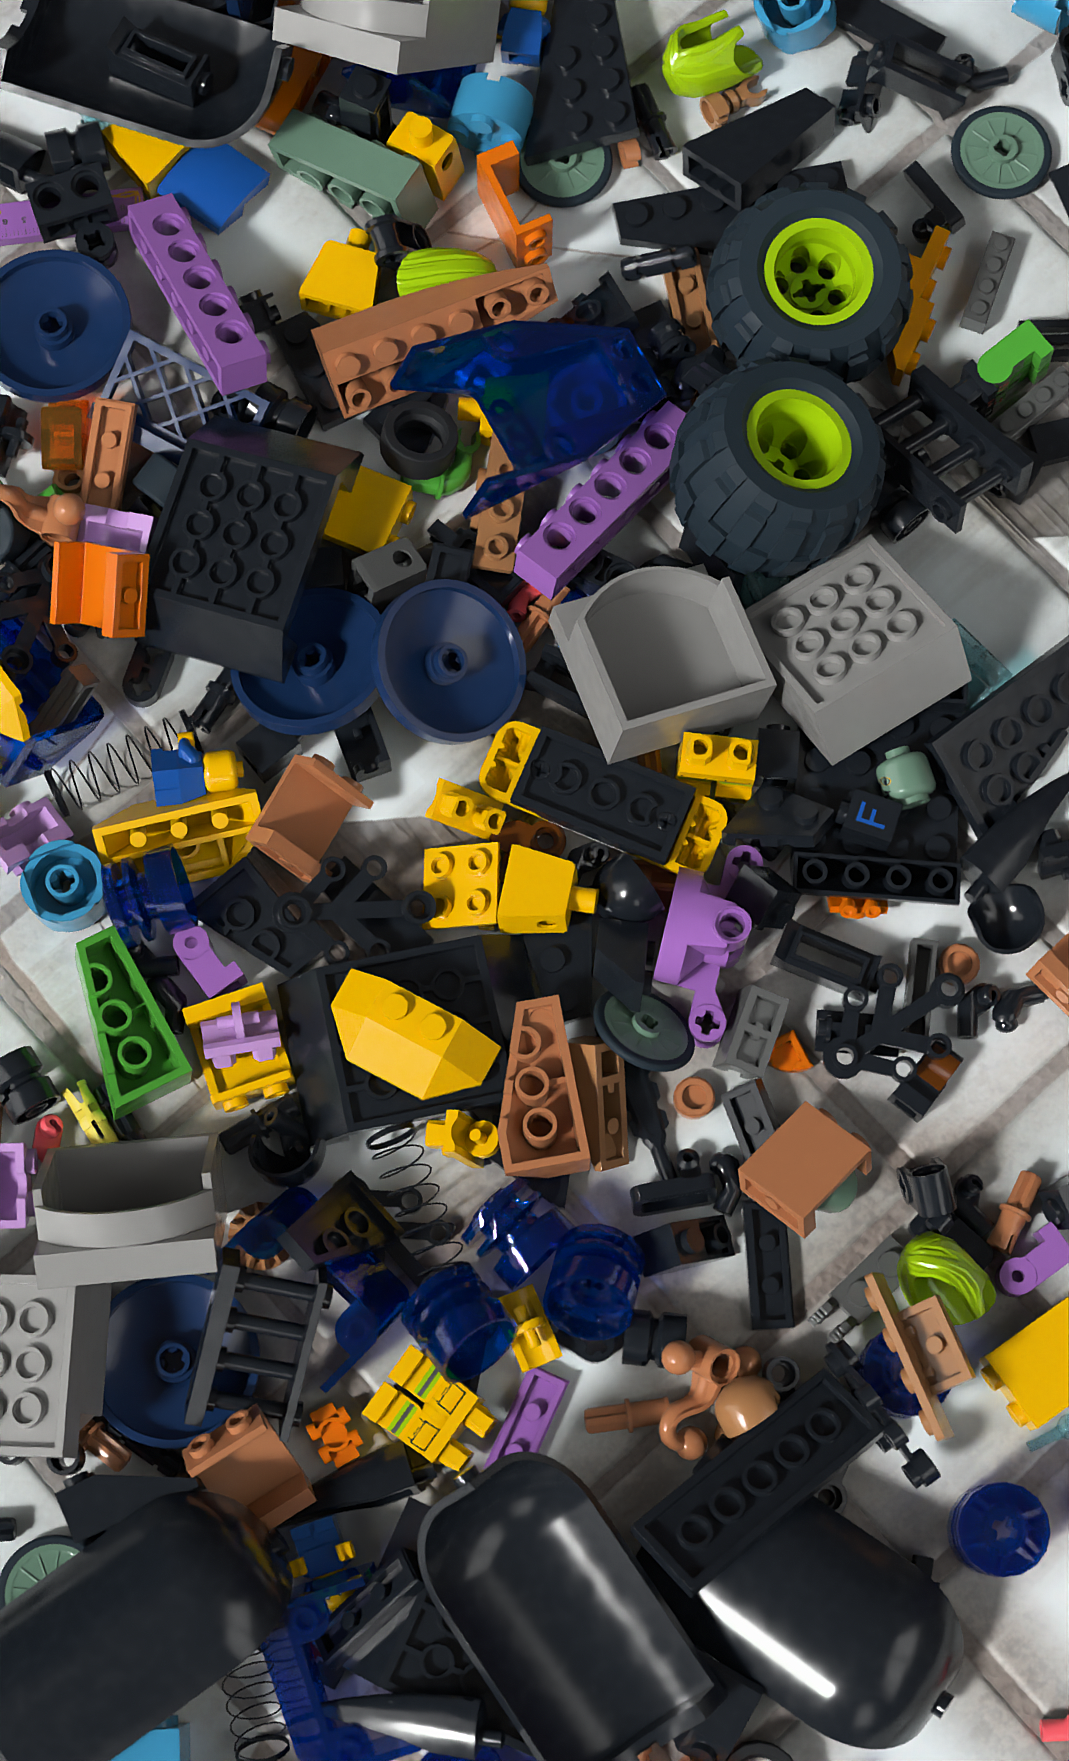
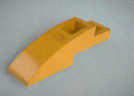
[887,225,952,387]

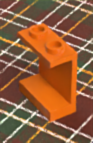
[477,140,553,268]
[50,541,150,638]

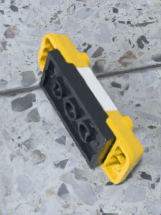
[479,721,728,874]

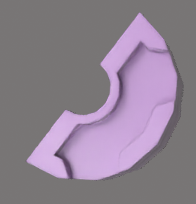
[77,504,159,553]
[0,797,74,876]
[0,1143,38,1229]

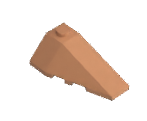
[497,995,591,1178]

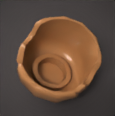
[715,1375,780,1438]

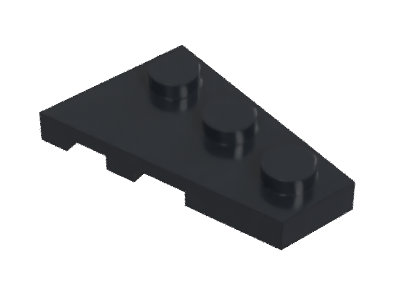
[270,311,373,432]
[276,1170,406,1273]

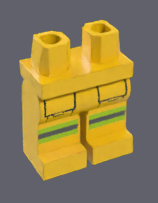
[674,732,759,804]
[361,1344,498,1472]

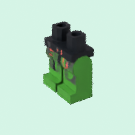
[951,319,1054,418]

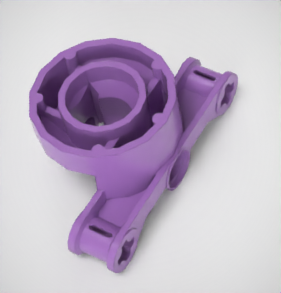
[653,845,763,1048]

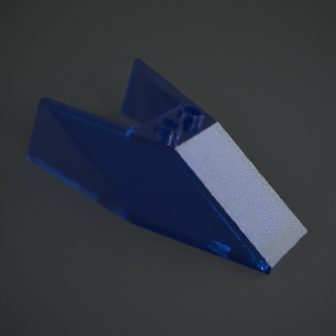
[390,320,667,520]

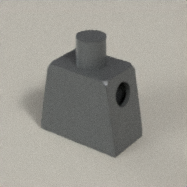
[346,537,434,615]

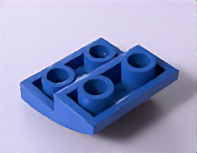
[157,144,270,235]

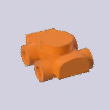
[826,896,888,919]
[305,1402,364,1469]

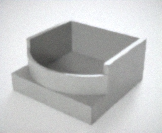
[272,0,501,75]
[744,534,972,766]
[548,564,777,764]
[32,1132,228,1290]
[0,1274,112,1459]

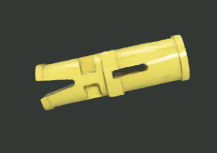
[61,1079,119,1144]

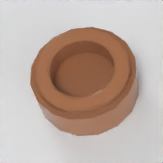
[937,943,980,986]
[673,1076,715,1120]

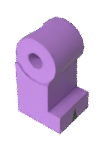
[173,925,248,1000]
[995,1221,1069,1297]

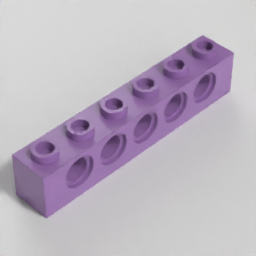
[128,193,271,396]
[513,401,686,600]

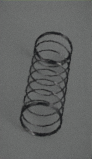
[43,709,205,818]
[365,1122,472,1290]
[222,1641,290,1761]

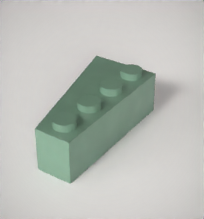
[268,108,439,229]

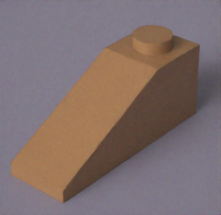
[567,1035,629,1172]

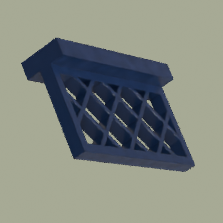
[87,329,273,465]

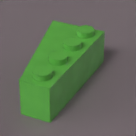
[75,925,193,1121]

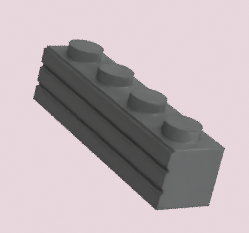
[959,231,1016,334]
[991,365,1069,441]
[24,664,100,758]
[903,938,939,1037]

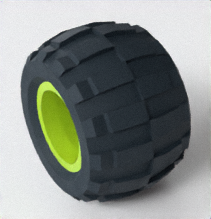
[706,182,913,384]
[669,356,886,578]

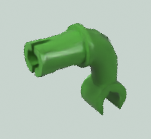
[400,428,481,500]

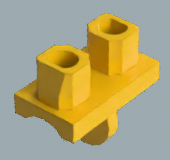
[425,778,506,841]
[425,1110,500,1168]
[493,1284,563,1373]

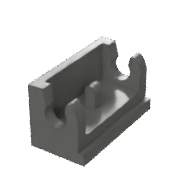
[712,984,790,1079]

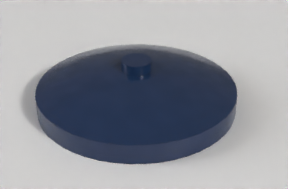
[0,249,133,403]
[371,579,527,745]
[230,588,381,735]
[102,1274,261,1449]

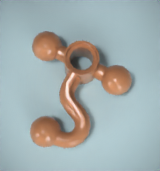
[0,484,86,547]
[659,1335,762,1461]

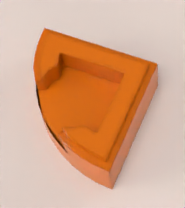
[768,1029,813,1073]

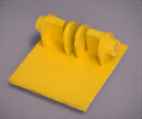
[422,842,501,931]

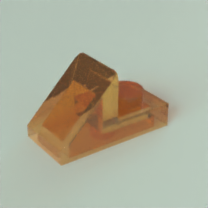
[41,400,90,470]

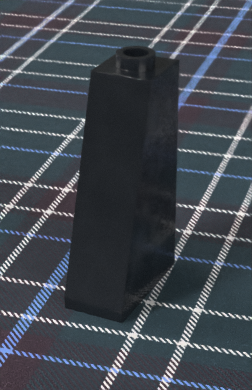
[682,88,836,212]

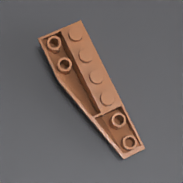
[311,263,558,419]

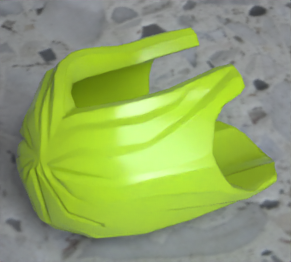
[662,10,763,98]
[396,247,497,297]
[897,1231,996,1326]

